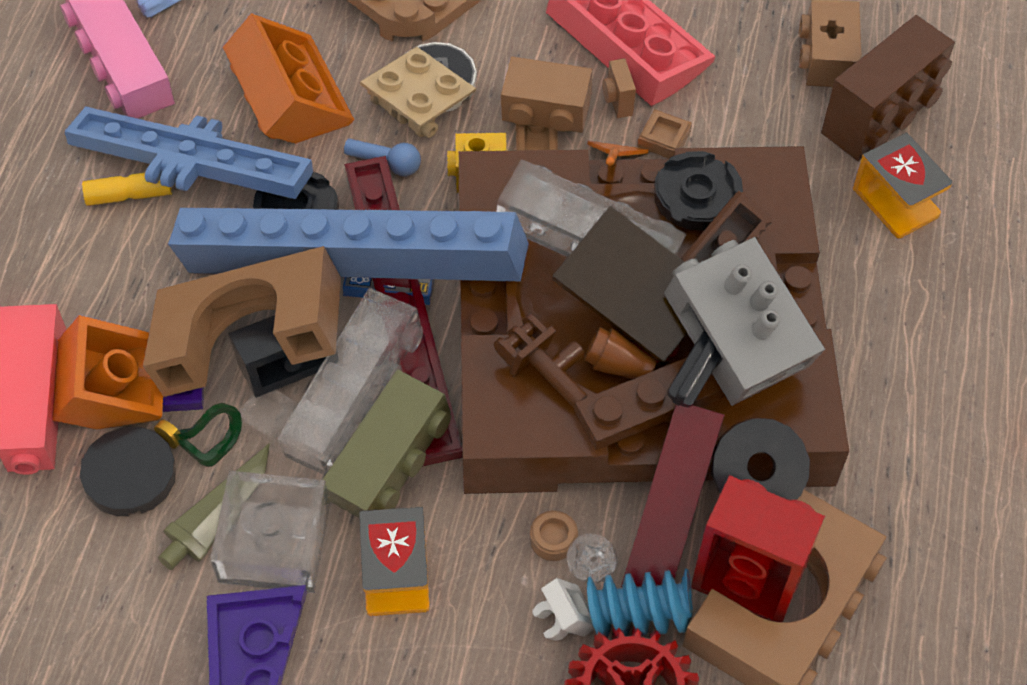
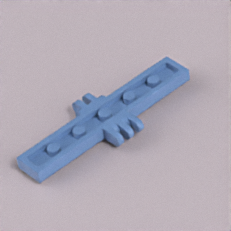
[64,106,313,199]

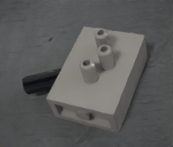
[664,237,825,408]

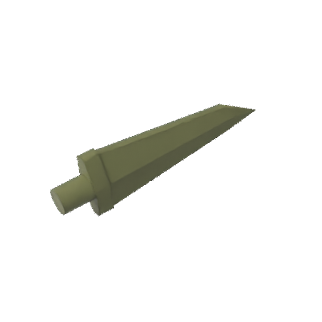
[158,443,270,570]

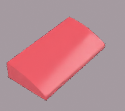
[546,0,715,106]

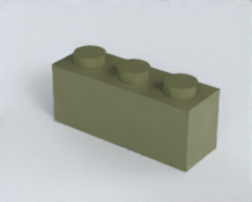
[319,369,451,518]

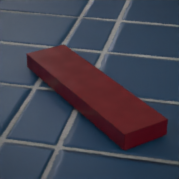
[621,405,725,587]

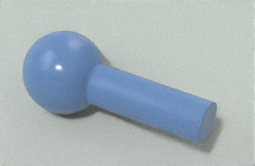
[344,138,421,176]

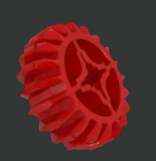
[564,627,699,685]

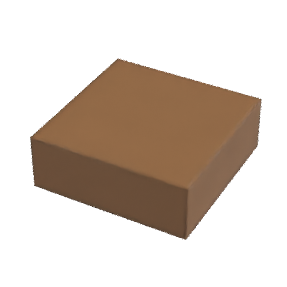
[637,109,692,159]

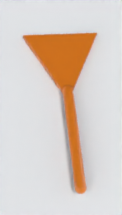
[587,140,649,166]

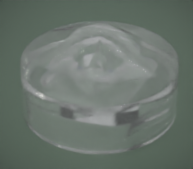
[567,533,618,584]

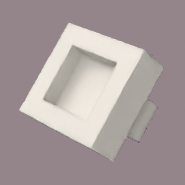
[532,578,595,641]

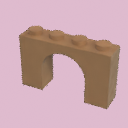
[143,246,341,397]
[682,490,887,685]

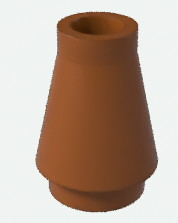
[584,327,657,379]

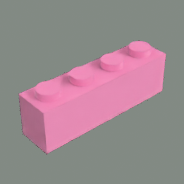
[60,0,175,119]

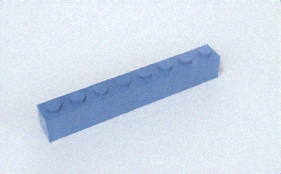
[168,208,529,281]

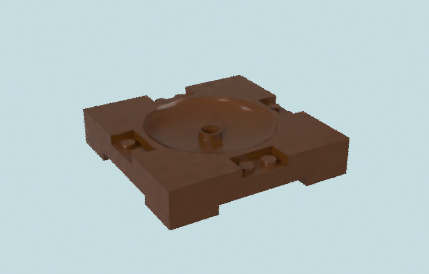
[458,146,849,494]

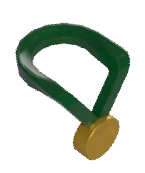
[154,403,242,467]

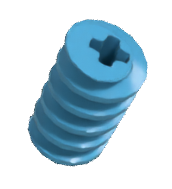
[587,569,693,638]

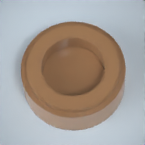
[530,511,578,561]

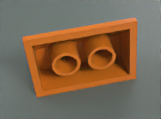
[223,13,355,144]

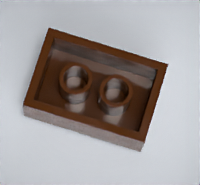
[821,14,955,161]

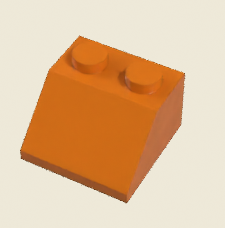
[52,315,163,430]

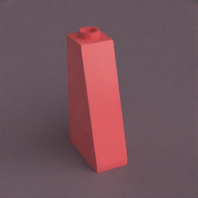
[0,304,66,475]

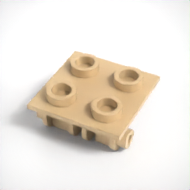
[360,47,476,138]

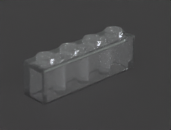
[496,159,686,257]
[277,288,423,476]

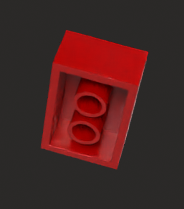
[691,475,825,622]

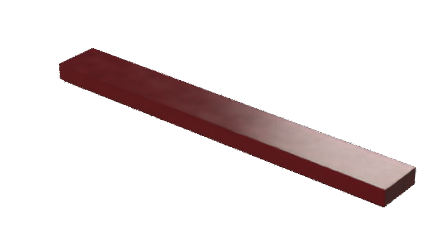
[344,156,463,467]

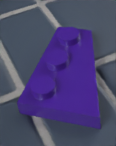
[207,585,307,685]

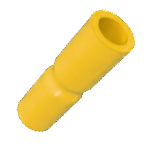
[82,173,172,206]

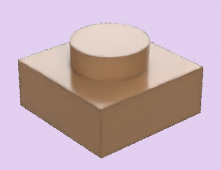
[602,58,636,118]

